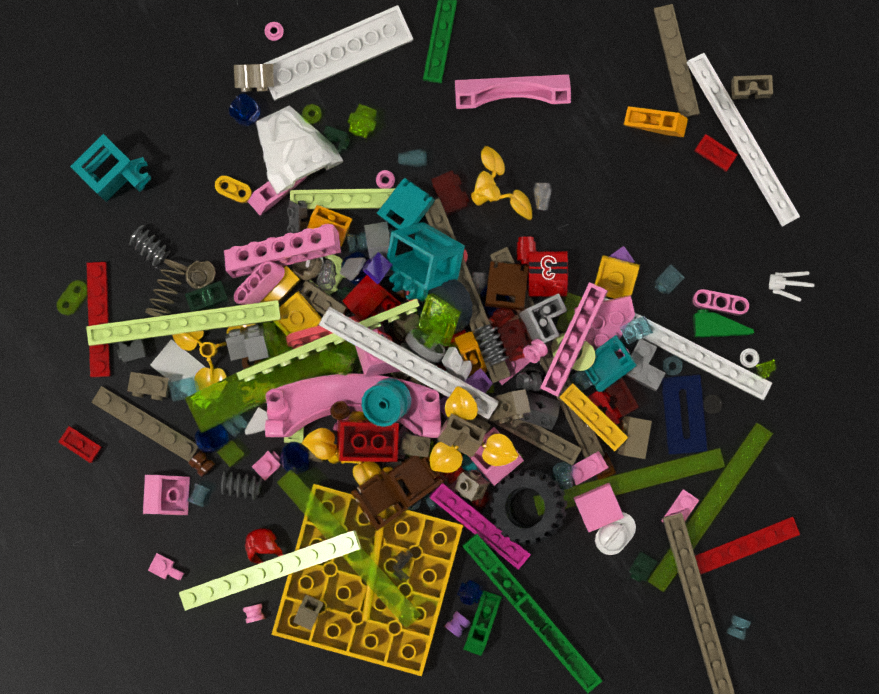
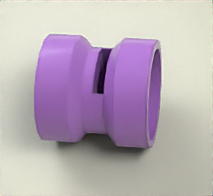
[445,611,471,638]

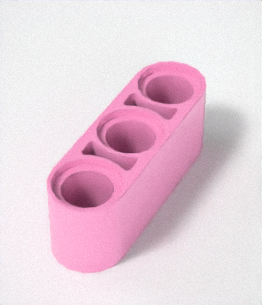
[234,260,285,305]
[692,289,749,316]

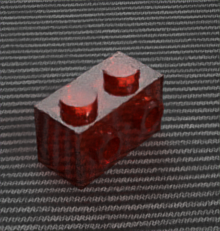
[496,319,531,364]

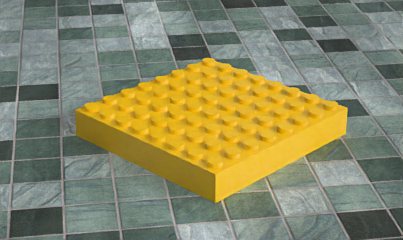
[271,484,463,676]

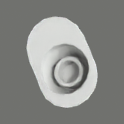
[595,512,636,555]

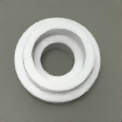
[740,349,759,368]

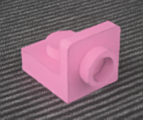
[252,451,282,481]

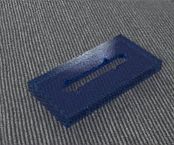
[662,375,707,455]

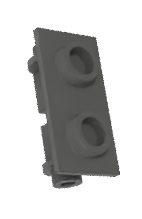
[287,200,307,233]

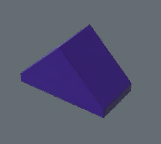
[362,252,392,284]

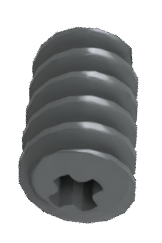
[129,225,171,267]
[473,324,509,367]
[221,470,262,500]

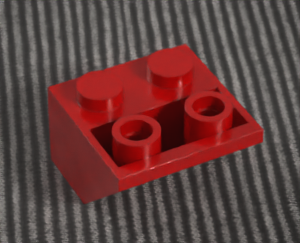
[343,275,401,330]

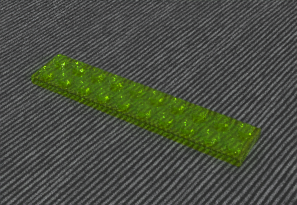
[185,315,358,433]

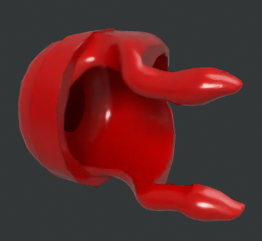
[245,528,283,564]

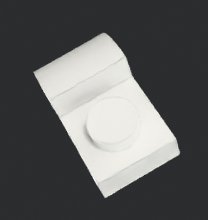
[442,347,472,382]

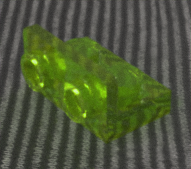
[262,322,289,358]

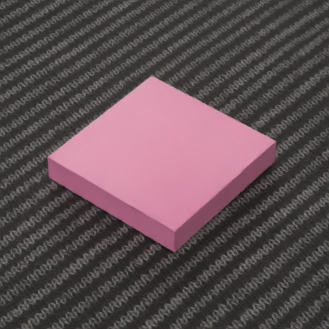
[574,483,624,532]

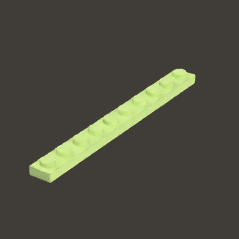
[237,299,420,382]
[86,300,281,346]
[179,530,361,611]

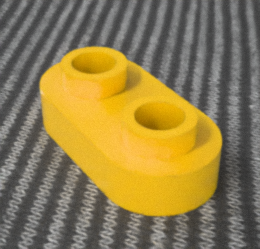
[215,176,252,203]

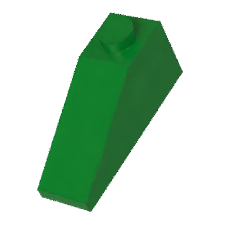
[693,309,754,338]
[463,591,502,656]

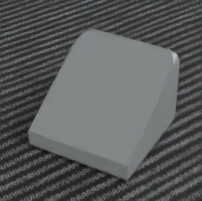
[340,258,366,281]

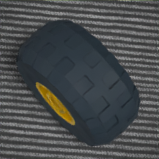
[417,279,473,336]

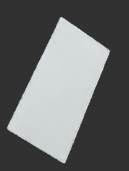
[151,340,213,410]

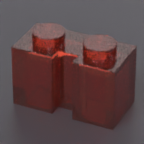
[431,171,469,216]
[605,377,639,417]

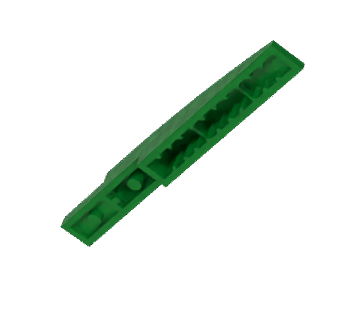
[462,534,602,693]

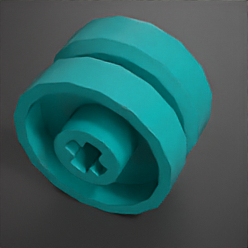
[361,378,412,427]

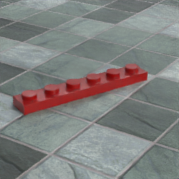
[87,262,111,377]
[695,517,800,575]

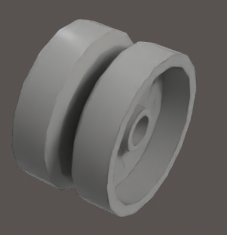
[400,329,446,366]

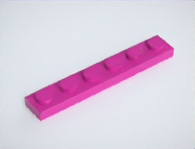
[429,483,531,570]

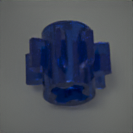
[457,581,483,605]

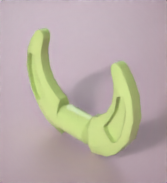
[309,255,346,295]

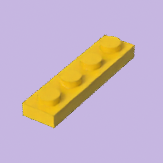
[560,383,629,451]

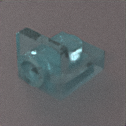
[655,265,685,295]
[620,315,653,344]

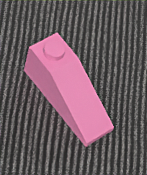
[248,176,306,216]

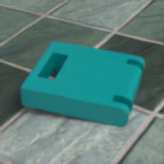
[377,178,435,236]
[585,335,637,392]

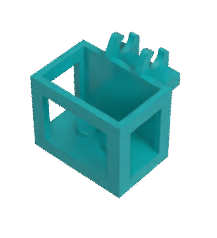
[70,134,151,202]
[386,222,465,301]

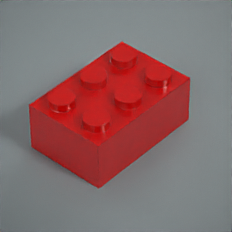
[337,420,399,462]

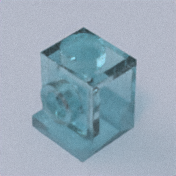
[169,377,199,402]

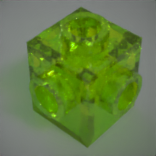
[348,104,377,138]

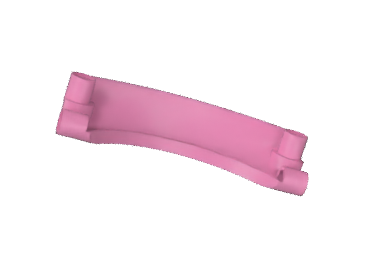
[265,374,442,438]

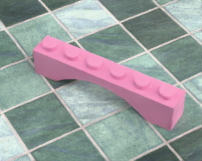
[455,74,571,109]

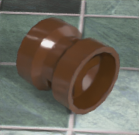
[188,450,215,477]

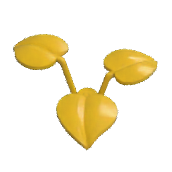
[471,146,532,220]
[172,324,256,401]
[430,386,519,473]
[302,411,381,485]

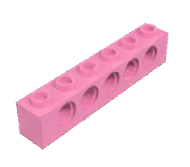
[224,224,341,278]
[540,282,608,396]

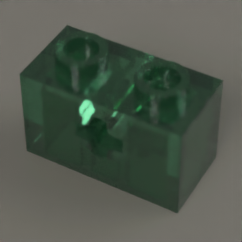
[185,281,230,312]

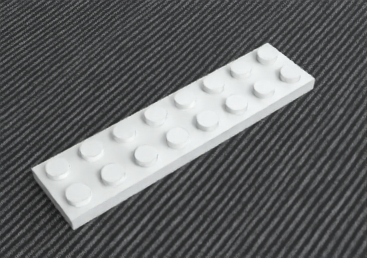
[264,5,413,101]

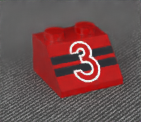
[528,252,568,296]

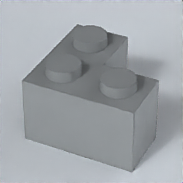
[364,222,397,277]
[519,294,567,344]
[226,324,269,362]
[624,338,665,391]

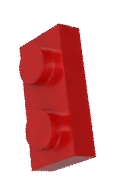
[695,134,737,171]
[59,426,102,463]

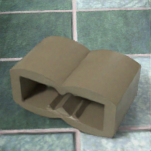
[234,64,274,92]

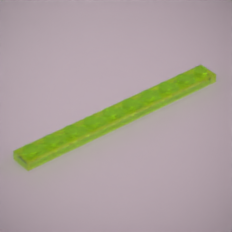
[647,423,773,592]
[533,448,725,515]
[277,469,421,628]

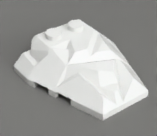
[256,105,343,195]

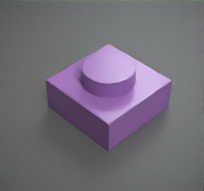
[609,246,635,263]

